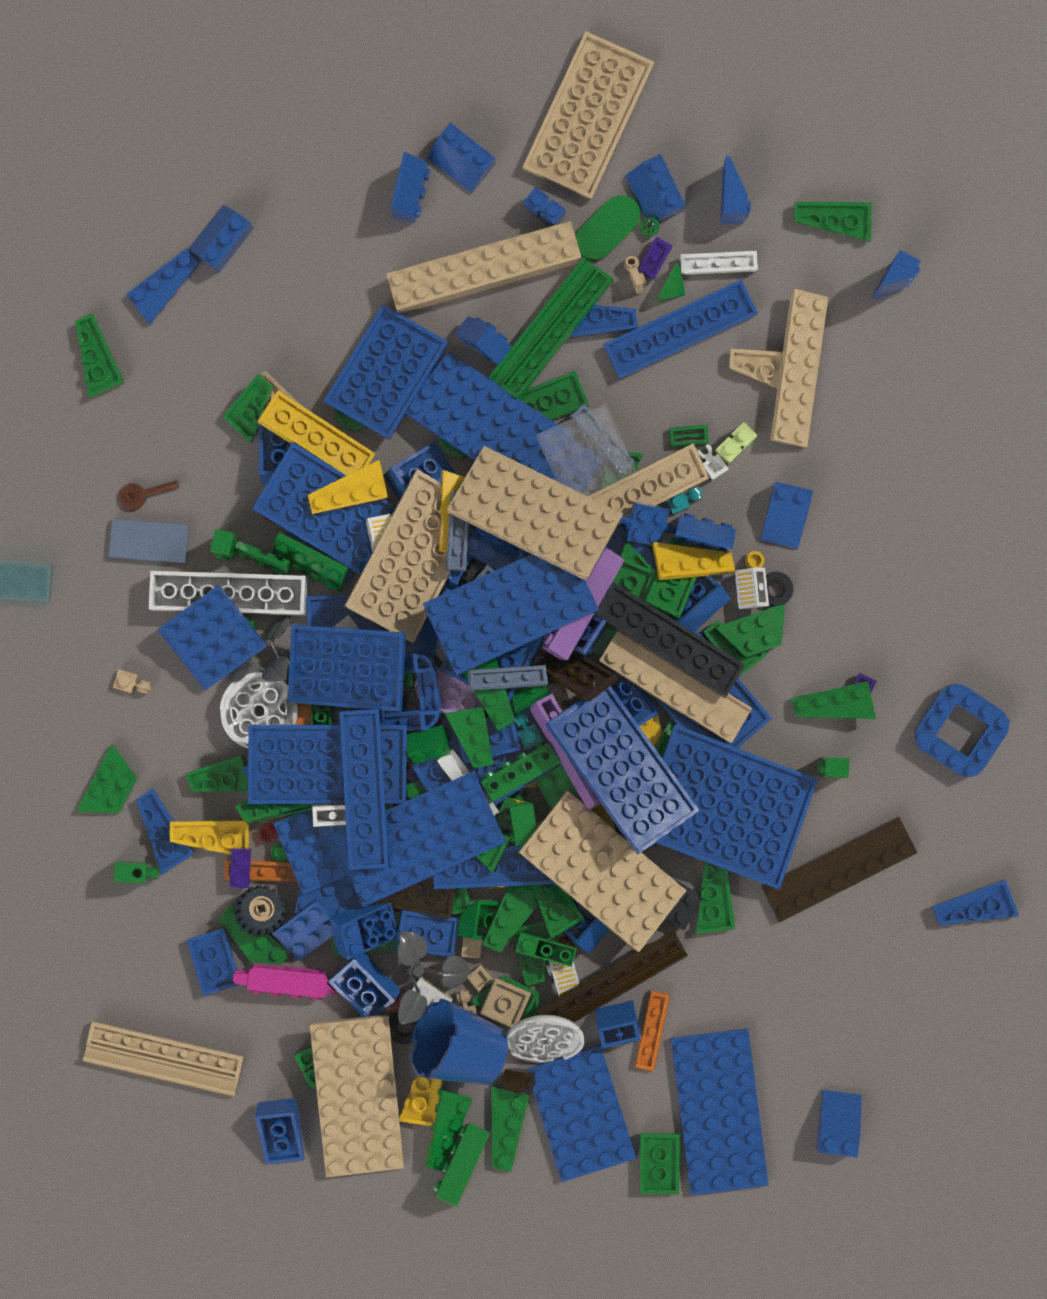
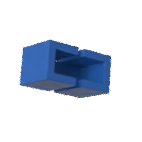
[524,187,566,227]

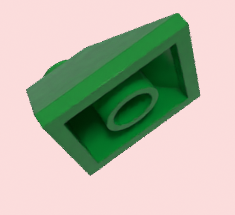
[457,900,501,940]

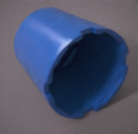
[410,999,508,1085]

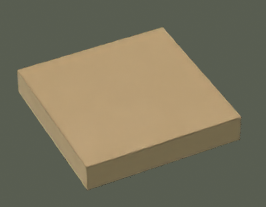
[480,977,531,1028]

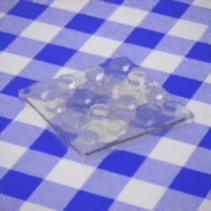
[536,404,636,496]

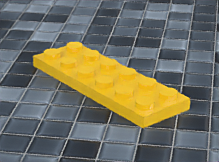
[257,391,375,476]

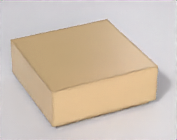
[461,937,483,959]
[467,964,493,992]

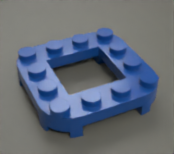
[363,652,442,731]
[914,684,1010,777]

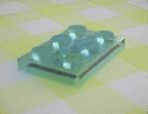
[0,560,53,603]

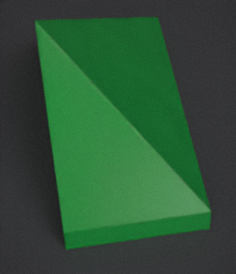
[657,263,686,302]

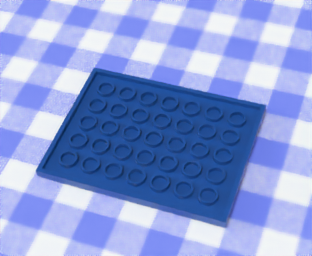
[655,724,818,889]

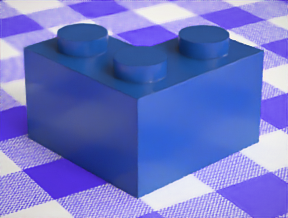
[455,316,511,365]

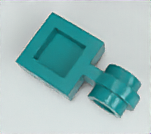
[666,487,703,515]
[514,712,543,750]

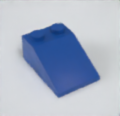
[720,156,751,224]
[259,424,291,484]
[383,442,455,500]
[760,482,813,549]
[574,615,606,657]
[815,1090,862,1158]
[255,1098,305,1164]

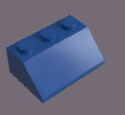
[427,122,496,193]
[391,152,431,223]
[625,154,685,223]
[189,205,254,273]
[872,250,921,299]
[673,513,736,552]
[665,576,731,632]
[611,673,660,727]
[564,901,610,954]
[328,953,401,1017]

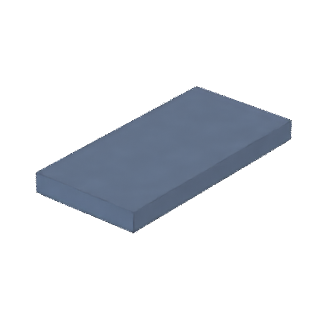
[109,519,190,564]

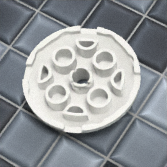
[220,672,298,748]
[506,1015,584,1063]

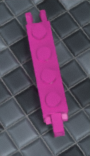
[232,963,340,1000]

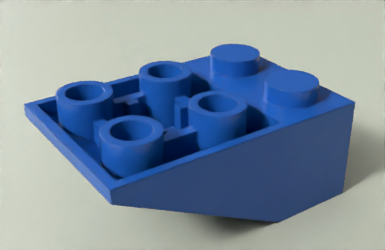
[329,902,398,960]

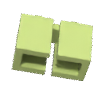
[715,422,758,465]

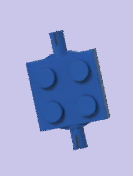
[619,502,676,545]

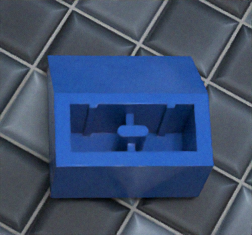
[596,1000,642,1049]

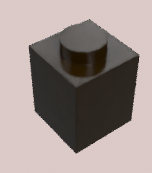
[503,1068,535,1093]

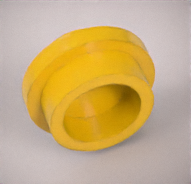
[745,551,764,568]

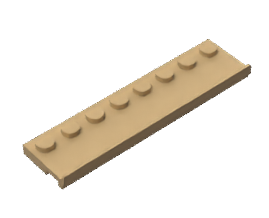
[598,631,752,744]
[83,1021,244,1097]

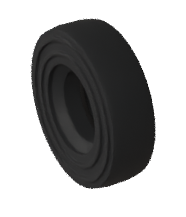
[766,571,794,606]
[389,1010,418,1045]

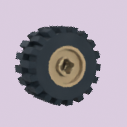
[234,885,286,937]

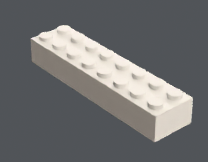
[149,571,308,616]

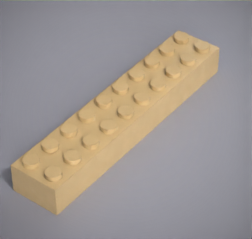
[386,221,581,314]

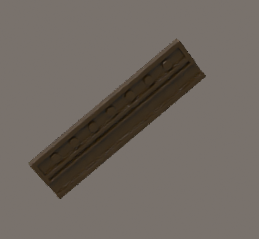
[761,816,918,923]
[538,930,688,1023]

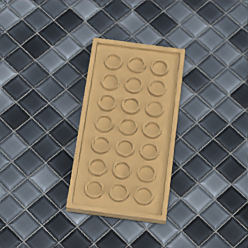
[522,31,655,200]
[447,446,623,581]
[344,469,474,644]
[518,791,686,952]
[310,1014,404,1177]

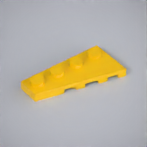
[652,542,735,580]

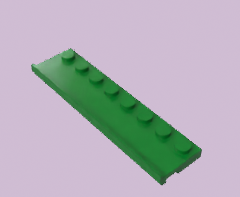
[488,257,614,399]

